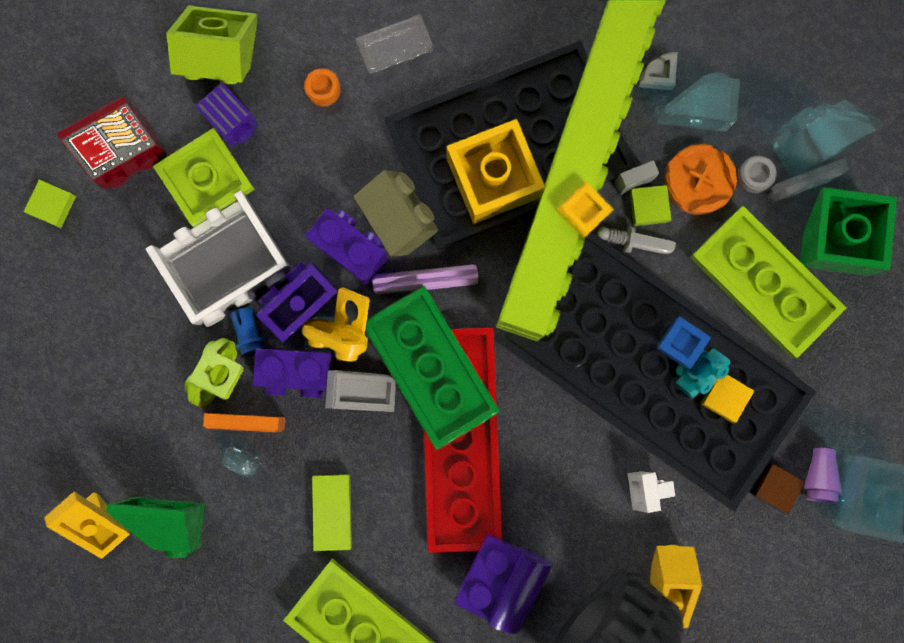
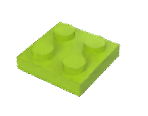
[153,128,255,227]

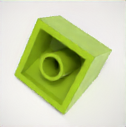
[166,6,257,84]

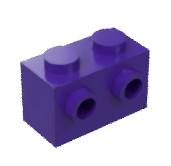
[305,207,388,286]
[256,260,338,342]
[253,349,336,398]

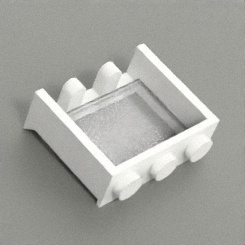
[146,191,292,327]

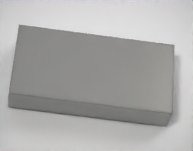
[325,370,396,412]

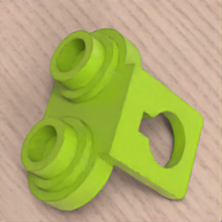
[184,338,244,408]

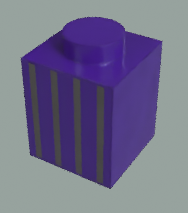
[195,83,258,147]

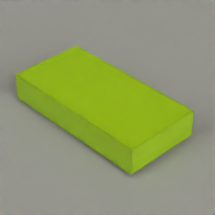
[312,474,352,551]

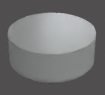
[737,156,777,193]

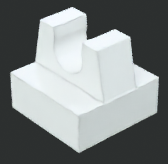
[628,471,675,513]

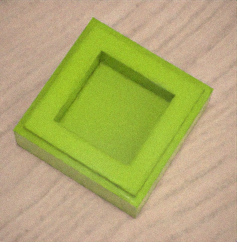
[24,180,76,228]
[629,185,671,226]

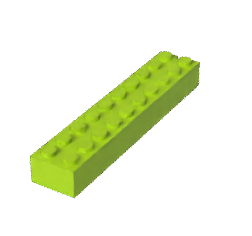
[496,0,666,342]

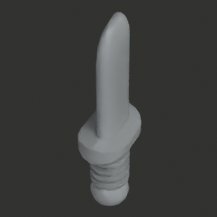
[596,226,676,254]

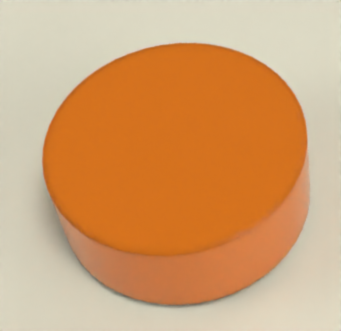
[304,68,341,106]

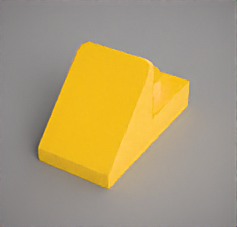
[44,492,130,559]

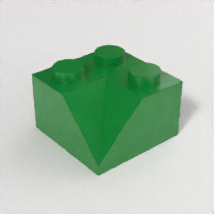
[800,187,897,276]

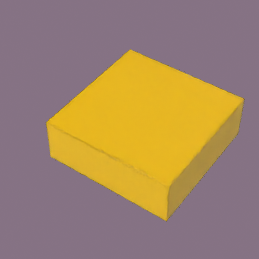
[556,182,614,239]
[700,375,754,423]

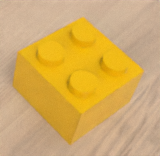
[447,119,545,224]

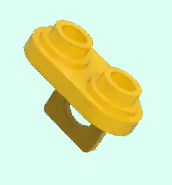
[302,288,370,361]

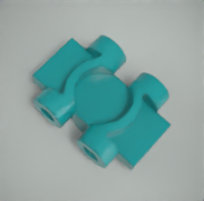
[676,348,731,398]

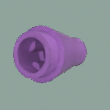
[803,448,843,503]

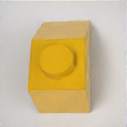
[650,545,702,628]

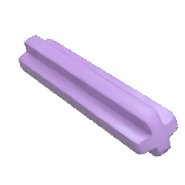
[372,265,479,295]

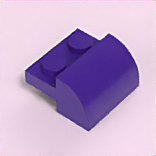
[454,533,553,634]

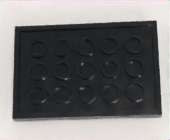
[384,40,636,250]

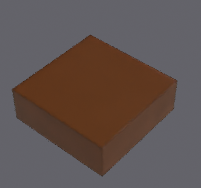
[752,463,805,514]

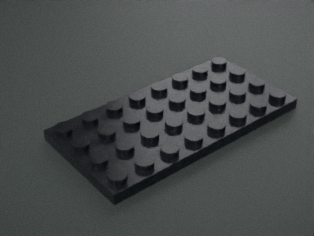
[494,232,817,512]

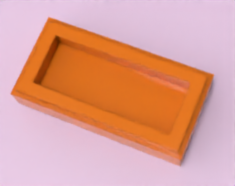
[203,413,285,432]

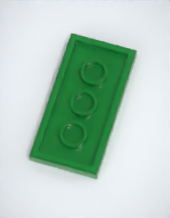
[365,286,500,451]

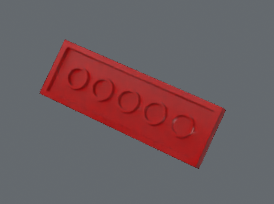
[424,328,502,553]

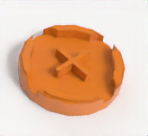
[664,144,737,215]

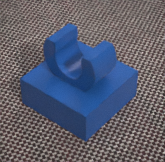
[656,316,711,369]

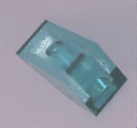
[656,73,740,132]

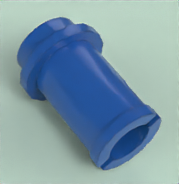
[229,308,265,356]

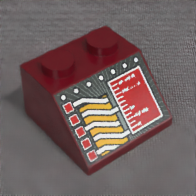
[57,96,167,189]

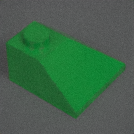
[106,497,205,558]

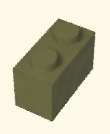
[353,170,439,256]

